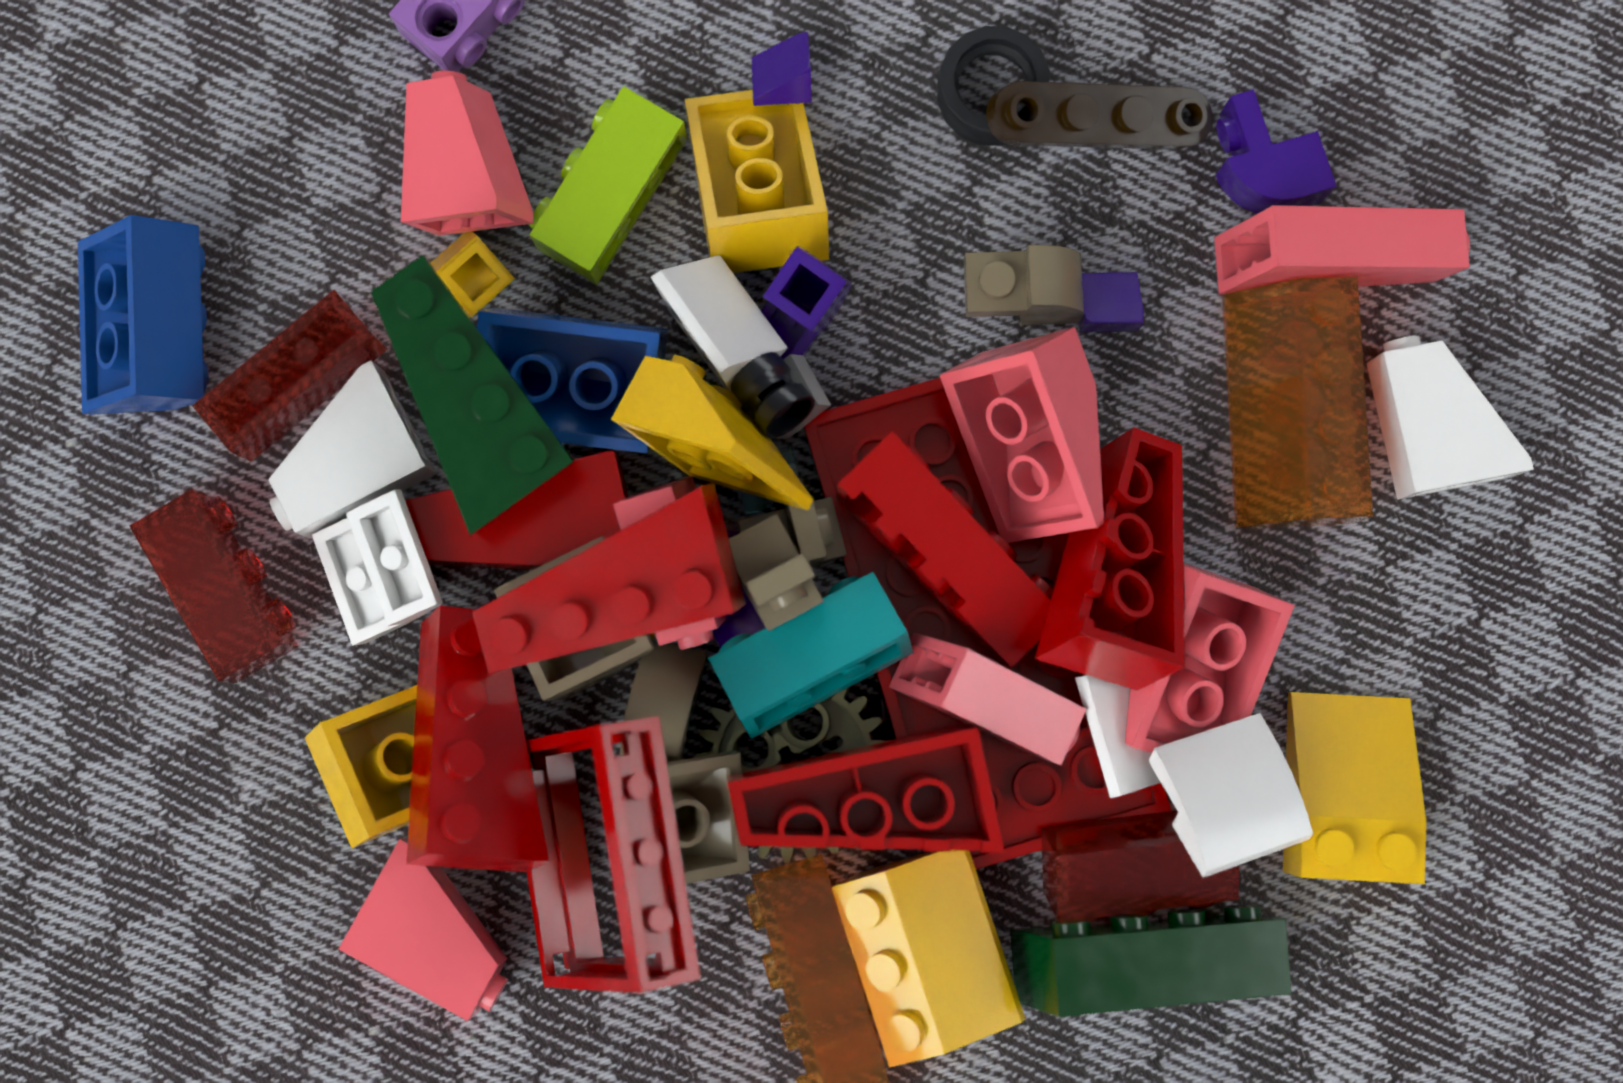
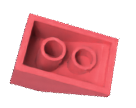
[939,327,1104,543]
[1125,563,1295,753]

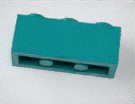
[708,572,914,739]

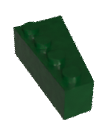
[370,255,574,535]
[1010,905,1292,1017]

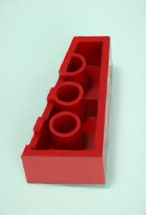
[1035,427,1185,690]
[836,431,1053,669]
[472,483,746,674]
[406,605,550,872]
[726,724,1005,853]

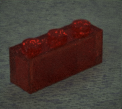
[192,289,388,462]
[129,488,298,683]
[1041,810,1239,922]

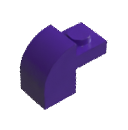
[1215,89,1337,213]
[761,246,852,360]

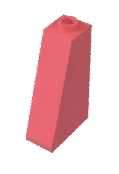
[1214,205,1470,294]

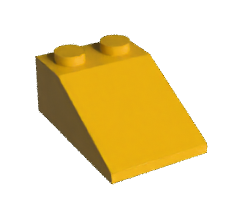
[685,90,829,273]
[611,355,813,511]
[304,685,534,849]
[1283,692,1426,884]

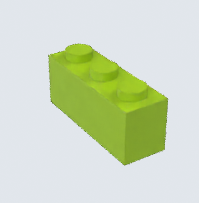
[529,86,688,285]

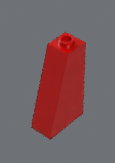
[405,450,629,570]

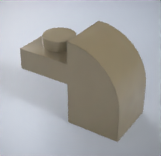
[964,245,1084,325]
[737,496,847,567]
[729,513,824,631]
[619,638,708,762]

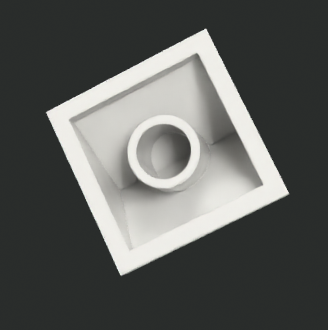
[651,255,788,392]

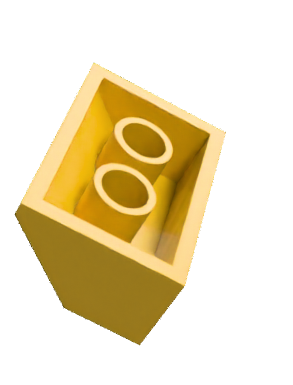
[831,850,1026,1067]

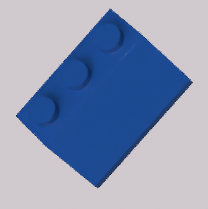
[78,215,209,415]
[477,307,668,453]

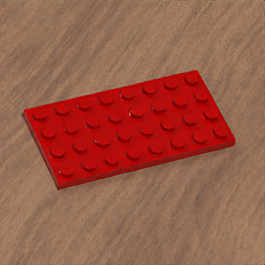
[803,377,1172,870]

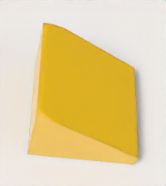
[431,232,515,317]

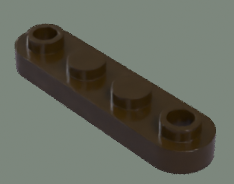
[986,81,1213,150]

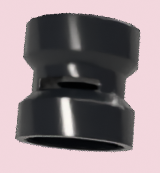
[731,352,815,438]

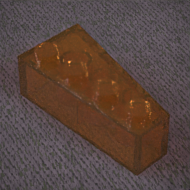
[745,854,889,1083]

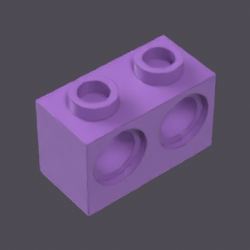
[389,0,525,72]

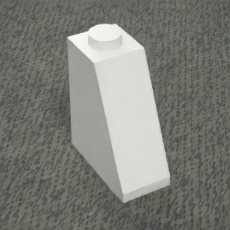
[1366,336,1534,500]
[268,360,437,539]

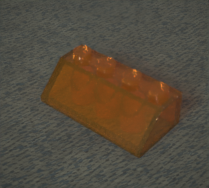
[1222,277,1373,528]

